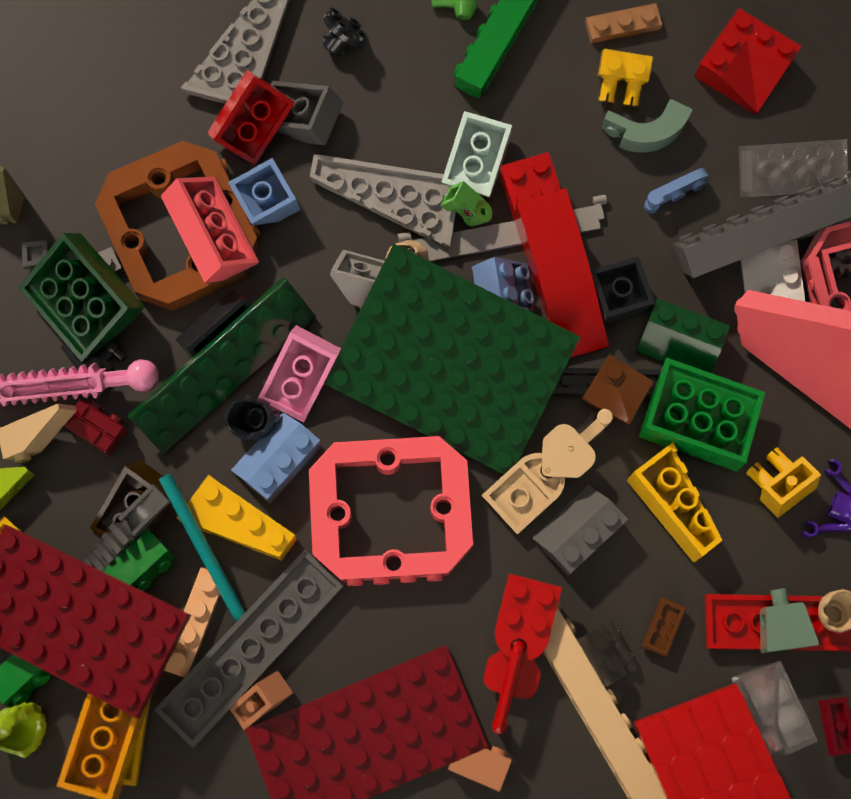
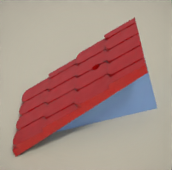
[634,683,791,799]

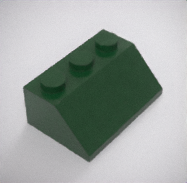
[635,298,730,373]

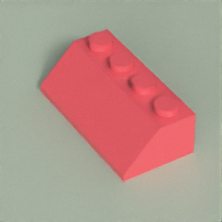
[161,177,259,283]

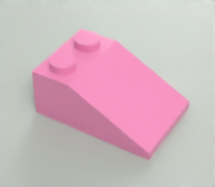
[258,325,341,423]

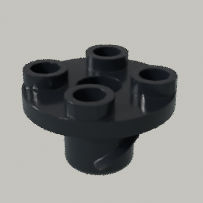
[322,8,368,56]

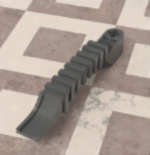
[82,484,170,571]

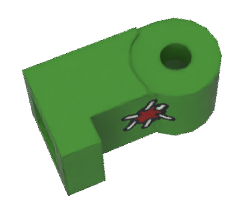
[440,181,492,227]

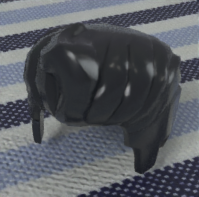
[223,397,280,440]

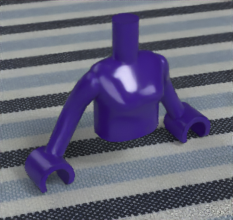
[801,459,851,538]

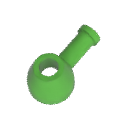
[431,0,478,20]

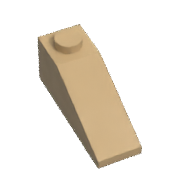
[0,404,76,463]

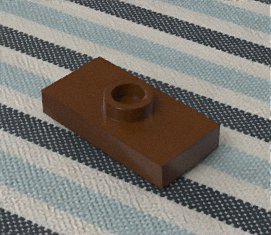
[641,597,687,658]

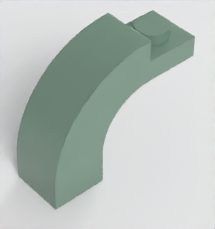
[601,99,693,152]

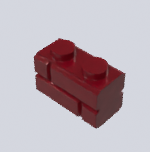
[64,399,128,457]

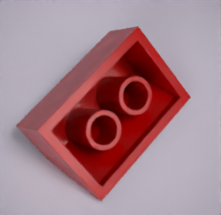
[207,69,295,165]

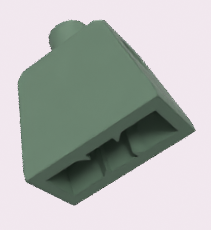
[760,588,819,654]

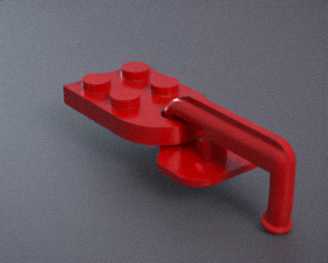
[484,574,562,734]

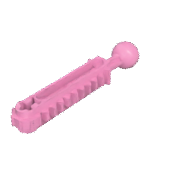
[0,360,159,407]

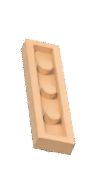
[164,567,220,677]

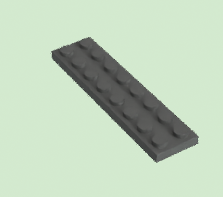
[154,550,344,748]

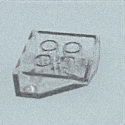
[731,661,818,755]

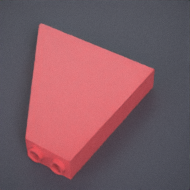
[735,290,851,429]

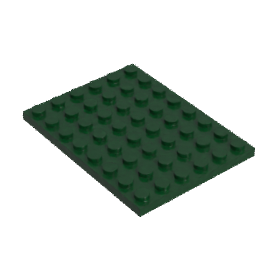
[324,243,581,474]

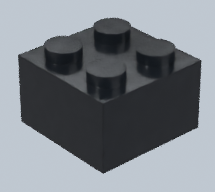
[591,256,655,326]

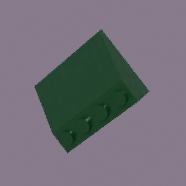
[18,233,145,362]

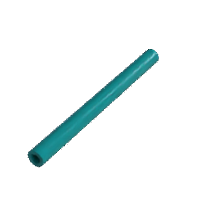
[159,473,246,621]

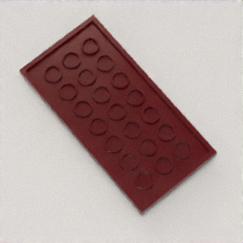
[0,524,191,718]
[245,645,488,799]

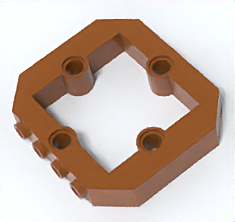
[95,141,261,311]

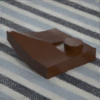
[582,354,654,425]

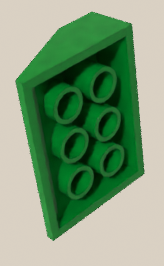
[638,358,765,472]

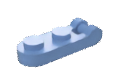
[644,168,709,213]

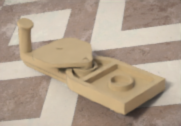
[482,409,613,535]

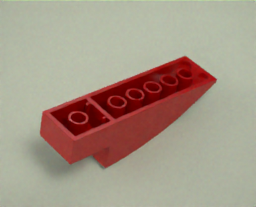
[499,152,609,359]

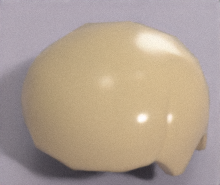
[818,589,851,633]

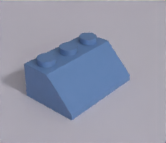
[231,413,322,504]

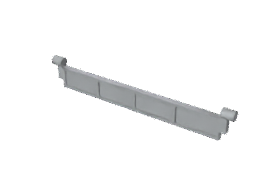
[398,194,607,262]

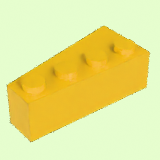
[626,442,722,563]
[177,475,297,561]

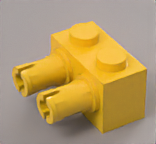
[598,49,653,107]
[746,447,821,518]

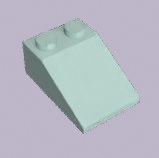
[442,111,512,198]

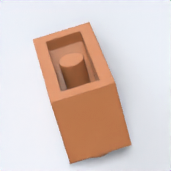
[230,671,293,730]
[448,746,512,792]

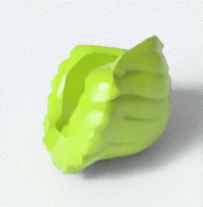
[0,702,46,758]

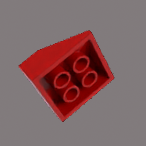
[694,8,802,115]

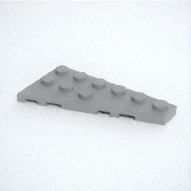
[181,0,290,104]
[310,154,456,250]

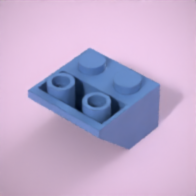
[472,257,535,313]

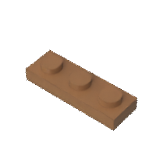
[585,3,662,44]

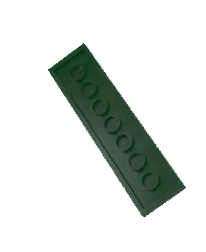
[127,277,316,454]

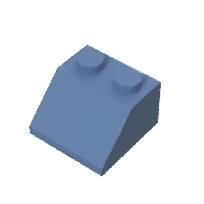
[228,158,301,226]

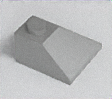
[330,250,384,309]

